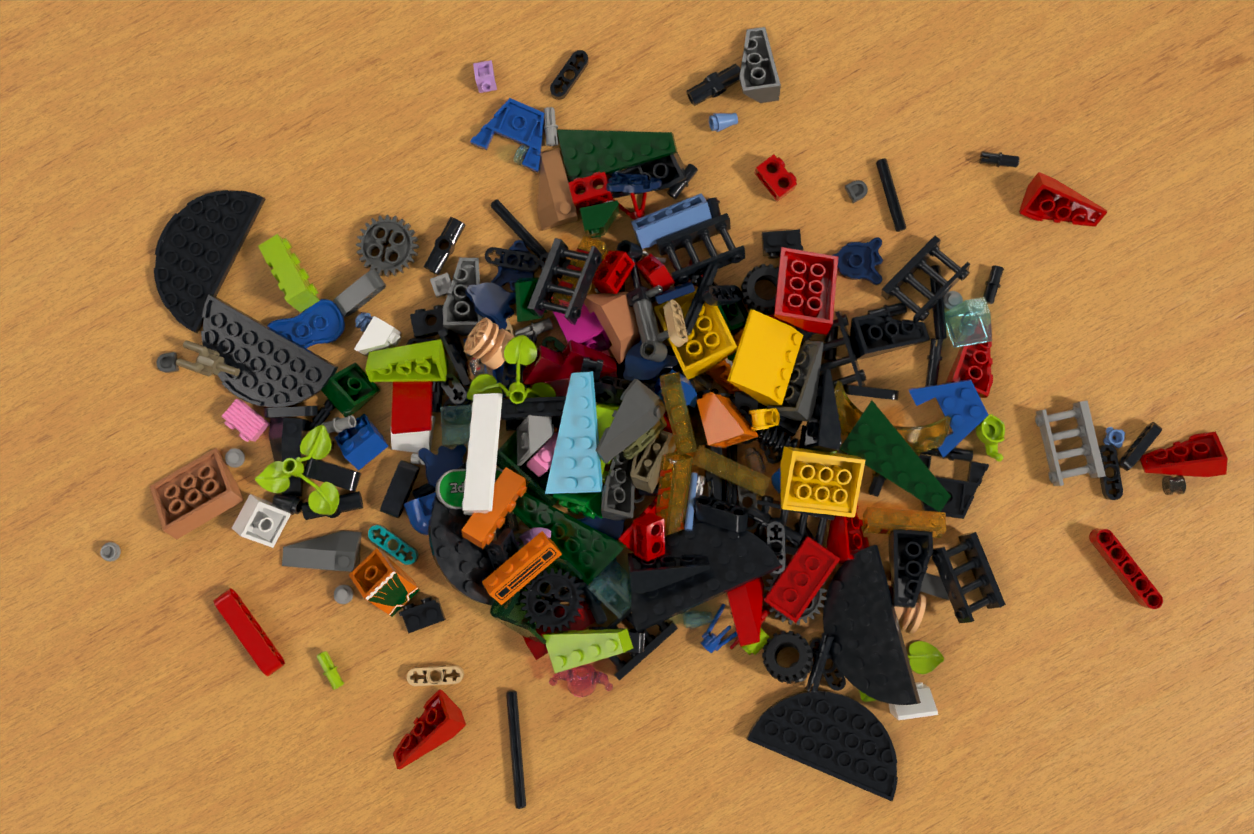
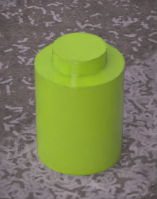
[742,628,771,655]

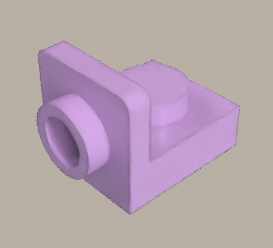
[473,60,497,93]

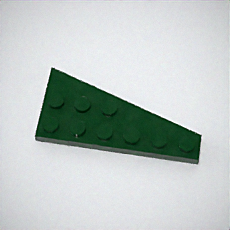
[557,130,678,182]
[840,400,951,512]
[512,492,626,585]

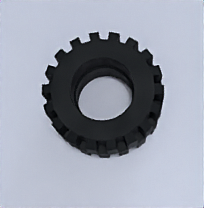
[741,264,779,315]
[762,631,813,684]

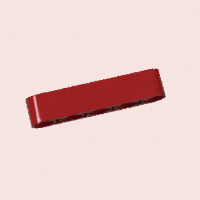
[1089,529,1163,609]
[213,588,285,676]

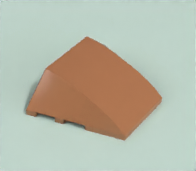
[584,291,641,364]

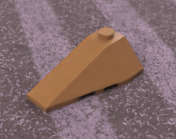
[537,149,578,231]

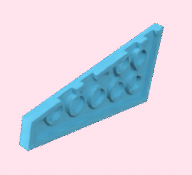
[545,371,603,494]

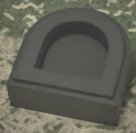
[844,180,868,203]
[156,352,179,373]

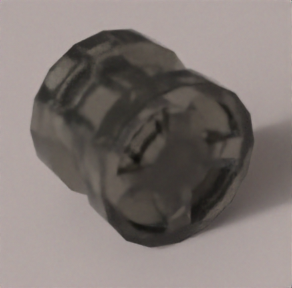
[1162,475,1186,495]

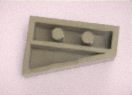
[630,430,678,493]

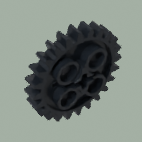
[521,568,585,633]

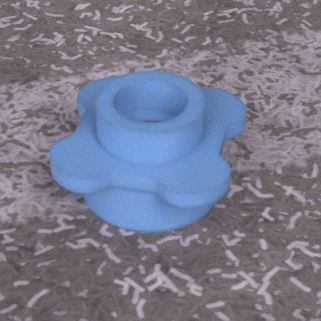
[355,312,374,332]
[1103,427,1125,448]

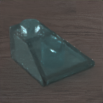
[945,297,992,348]

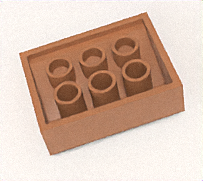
[150,448,244,540]

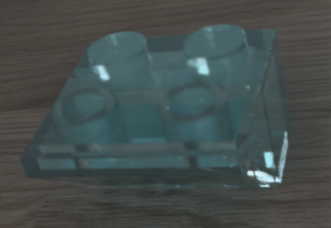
[440,405,472,448]
[587,560,632,619]

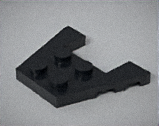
[917,454,989,519]

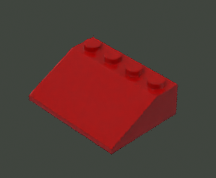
[774,247,838,335]

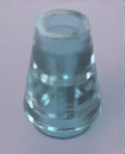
[683,610,712,630]

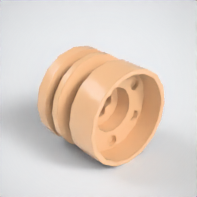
[464,318,515,370]
[889,585,926,634]

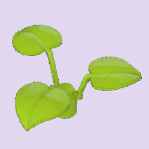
[467,335,556,404]
[255,425,339,515]
[859,641,944,702]

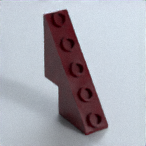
[523,340,617,384]

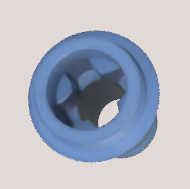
[709,113,738,132]

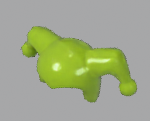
[975,414,1005,462]

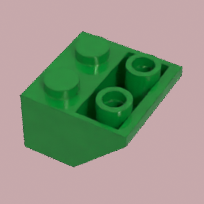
[553,491,603,519]

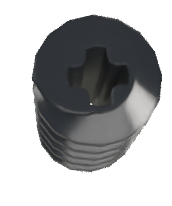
[754,426,798,457]

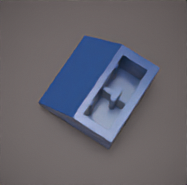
[335,414,388,470]

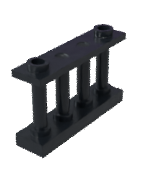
[656,213,745,286]
[881,235,970,324]
[528,238,602,325]
[795,311,867,388]
[501,396,566,431]
[754,495,835,555]
[932,532,1006,623]
[607,606,678,681]

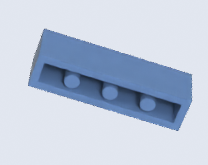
[631,193,712,249]

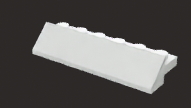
[462,393,503,515]

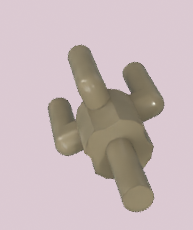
[176,340,240,376]

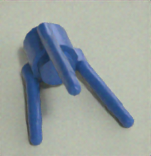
[701,604,737,654]

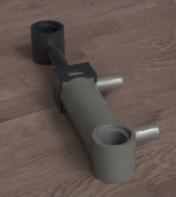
[616,240,669,363]

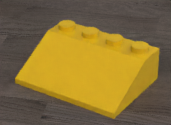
[654,287,738,379]
[727,310,803,406]
[781,446,865,517]

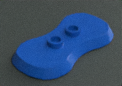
[267,299,345,348]

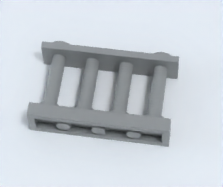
[1035,400,1106,486]

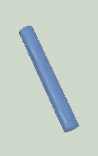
[685,472,698,531]

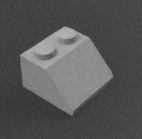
[517,415,554,466]

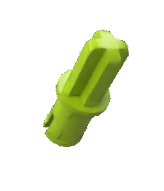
[317,651,344,690]

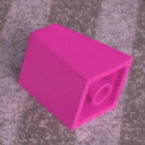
[553,302,611,351]

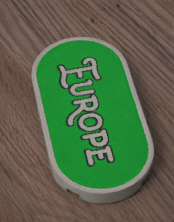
[436,468,503,509]

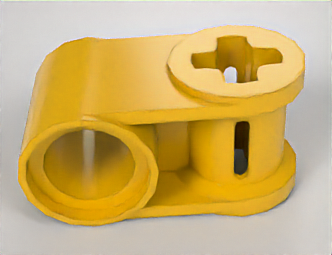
[749,408,780,430]

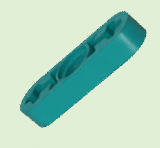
[368,525,418,565]

